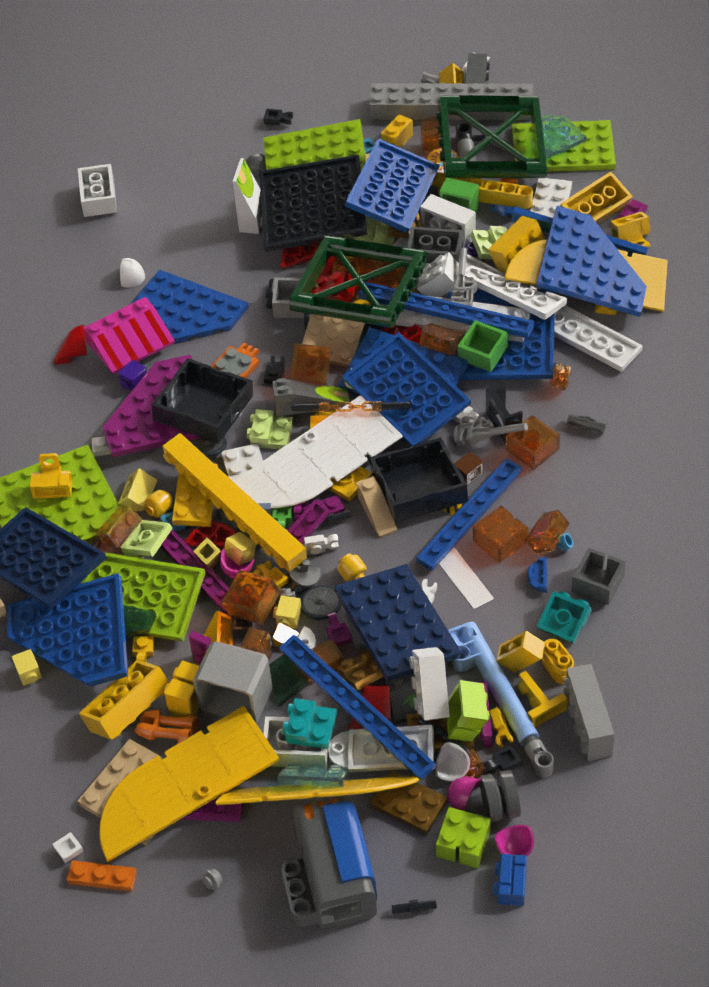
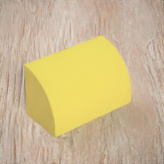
[118,468,157,511]

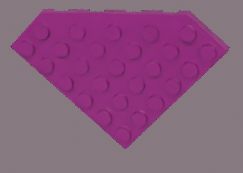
[103,354,201,458]

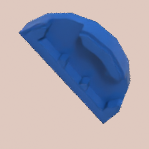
[490,204,514,217]
[527,557,547,593]

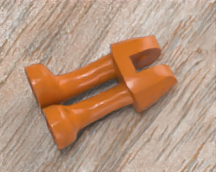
[134,710,200,743]

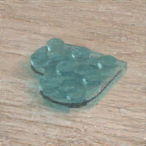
[533,114,586,159]

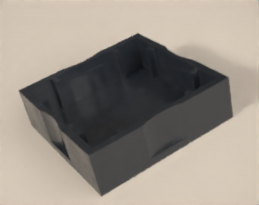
[151,358,253,444]
[369,437,468,523]

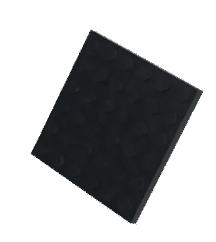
[259,154,368,252]

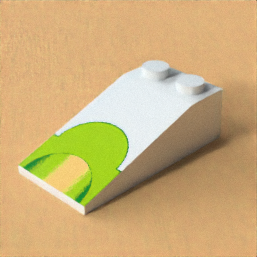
[233,158,263,234]

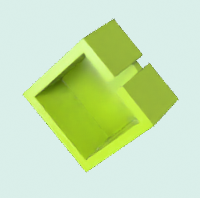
[447,680,489,742]
[436,807,491,869]

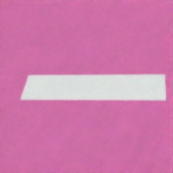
[439,548,494,609]

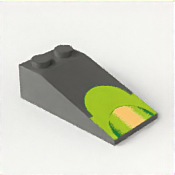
[272,378,350,416]

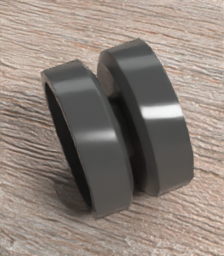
[479,769,521,823]

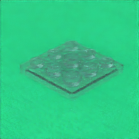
[277,764,348,787]

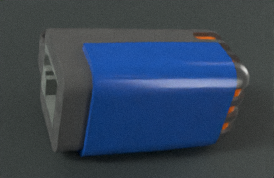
[281,795,377,930]

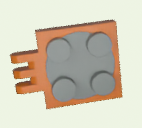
[211,343,260,378]

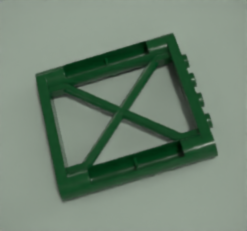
[436,95,547,178]
[289,235,427,328]

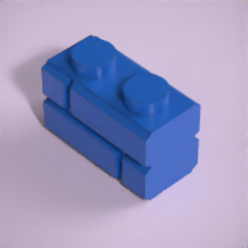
[493,854,527,906]

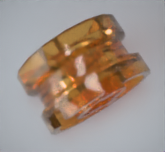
[550,363,571,391]

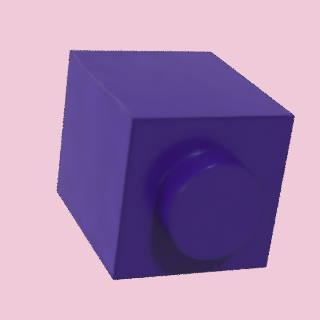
[118,360,147,391]

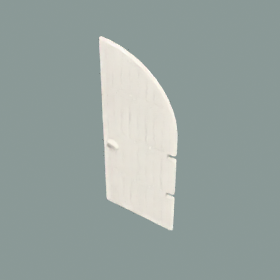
[233,395,403,508]

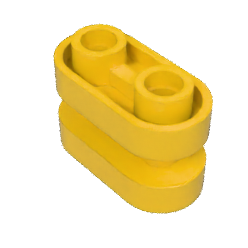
[541,639,574,684]

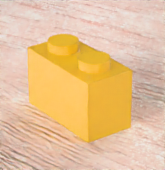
[381,114,413,148]
[496,631,545,673]

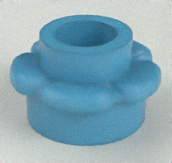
[556,533,573,552]

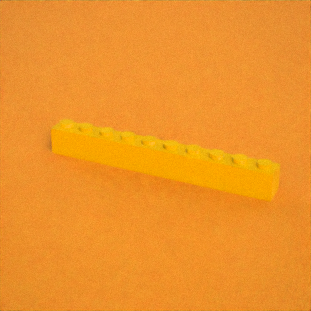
[163,433,307,572]

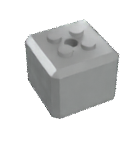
[193,641,273,724]

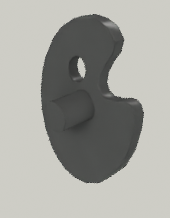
[288,555,321,588]

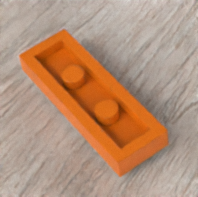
[67,860,137,891]

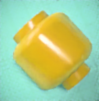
[145,490,173,518]
[337,554,367,582]

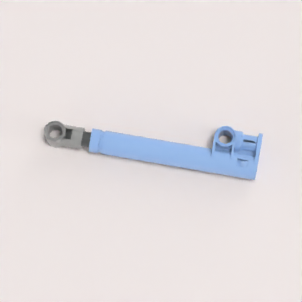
[448,622,554,778]

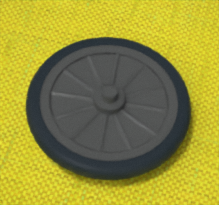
[189,437,227,457]
[301,585,342,620]

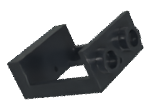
[486,382,523,443]

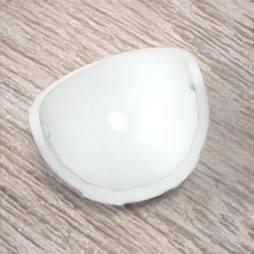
[120,258,145,288]
[435,742,470,781]

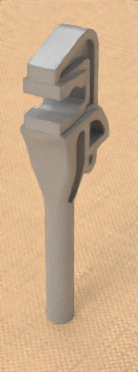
[451,247,477,306]
[454,417,528,446]

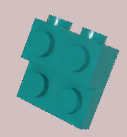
[536,591,592,644]
[283,698,337,749]

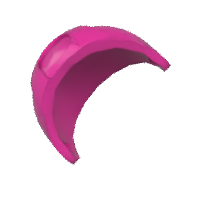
[220,549,255,578]
[448,776,480,811]
[495,825,534,856]

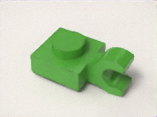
[272,506,293,529]

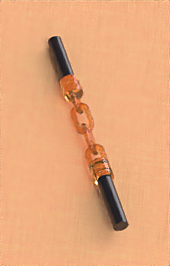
[291,401,411,412]

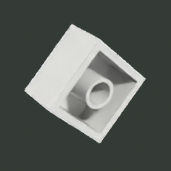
[417,252,459,297]

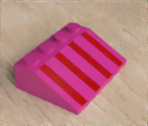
[83,297,175,374]

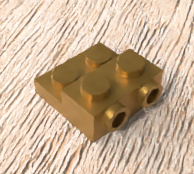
[336,649,384,691]

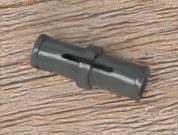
[567,412,607,434]

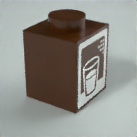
[454,452,483,486]

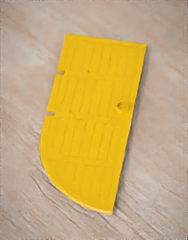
[505,239,668,312]
[99,706,280,862]
[216,775,420,805]

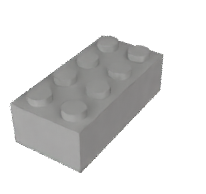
[563,664,615,761]

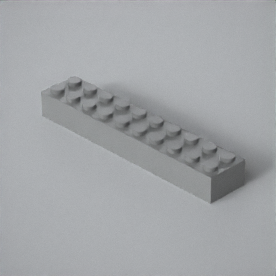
[370,83,533,120]

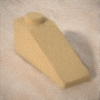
[356,476,397,538]

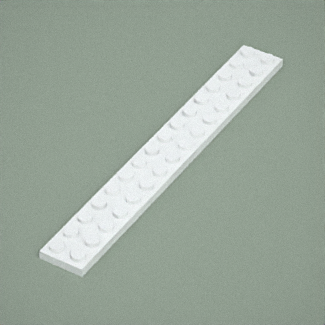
[392,238,643,372]

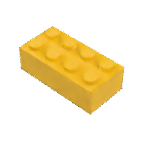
[560,172,633,225]
[78,660,170,740]

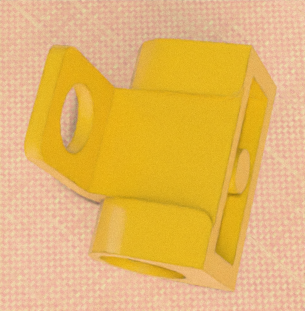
[610,212,650,247]
[30,453,72,499]

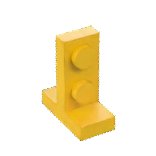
[518,671,568,727]

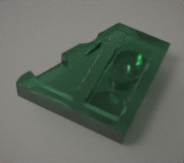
[123,605,156,637]
[269,654,310,707]

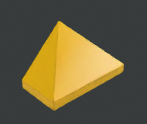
[204,611,233,646]

